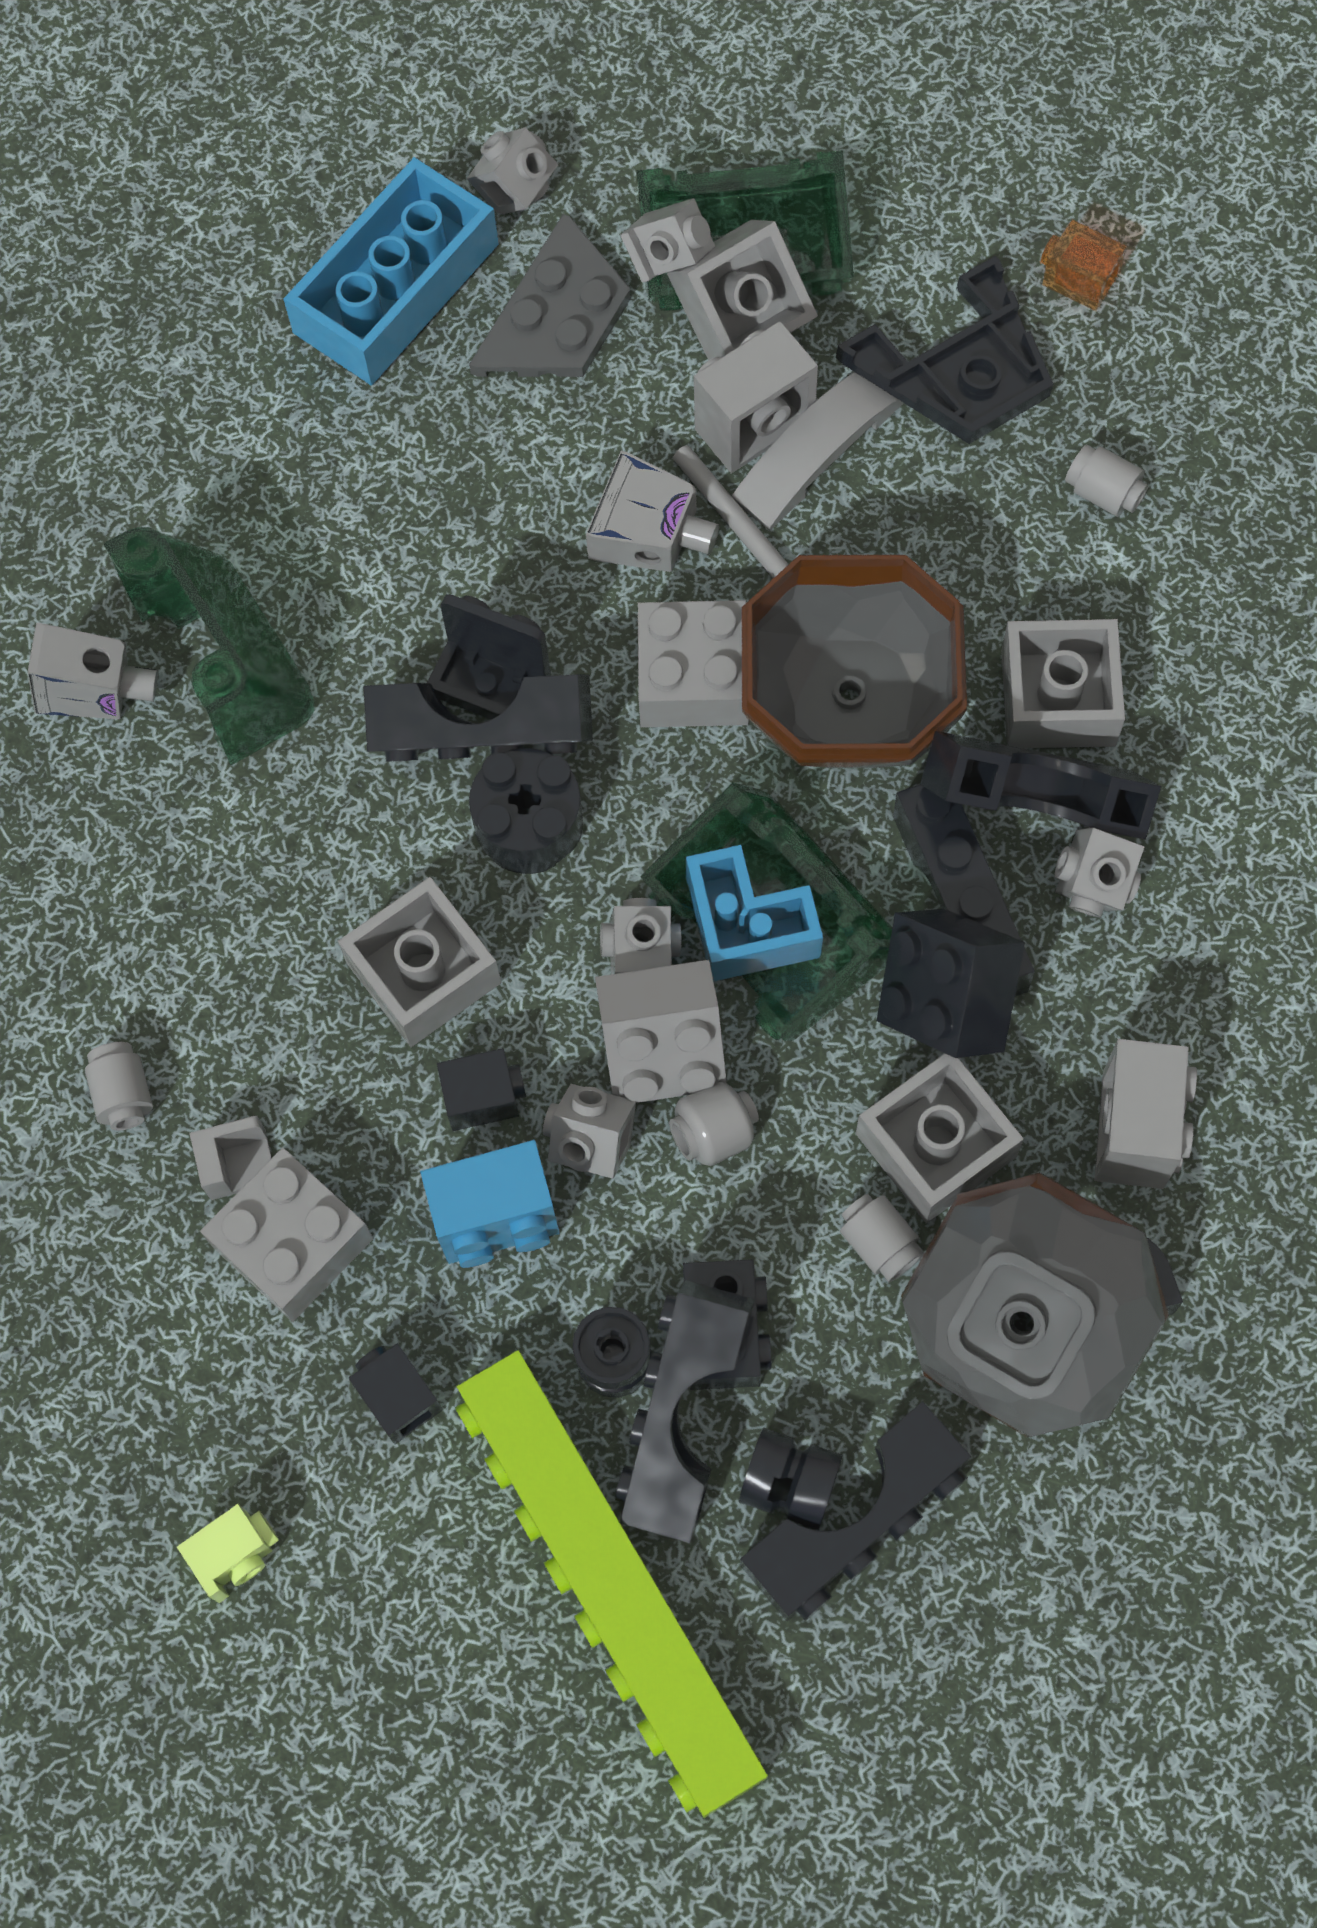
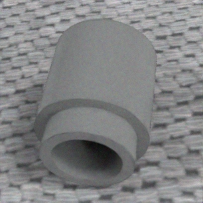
[1065,444,1148,517]
[85,1042,153,1131]
[840,1194,925,1283]

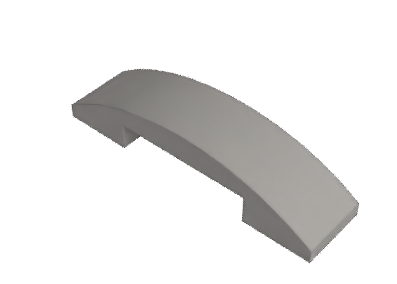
[732,372,904,531]

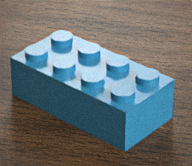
[284,157,499,386]

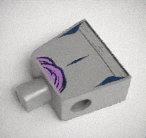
[586,451,719,572]
[27,623,158,719]

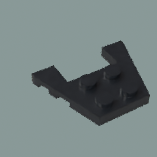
[836,256,1054,444]

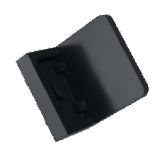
[427,594,551,720]

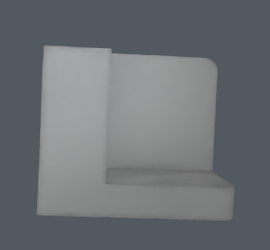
[189,1116,272,1200]

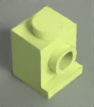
[177,1504,279,1603]

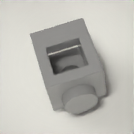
[620,198,715,283]

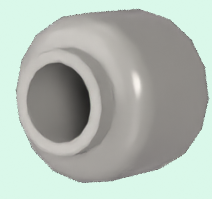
[669,1082,759,1166]

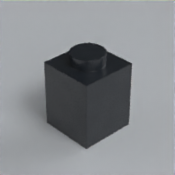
[437,1048,526,1131]
[349,1343,443,1445]

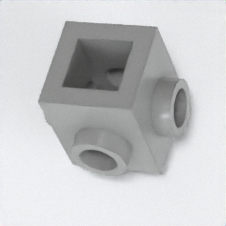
[466,127,559,214]
[1055,828,1145,918]
[600,898,681,974]
[543,1084,636,1179]

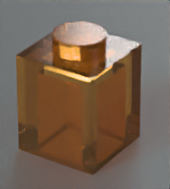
[1040,219,1127,311]

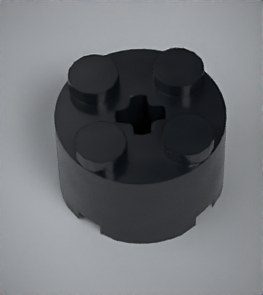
[469,748,583,874]

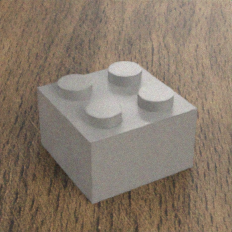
[667,220,818,360]
[694,321,818,474]
[638,600,748,727]
[1001,619,1125,748]
[338,877,502,1047]
[595,960,727,1103]
[1094,1039,1197,1189]
[856,1053,1024,1224]
[200,1147,373,1323]

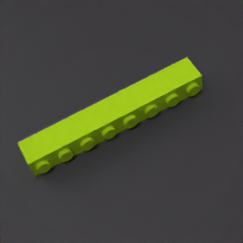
[455,1350,768,1818]

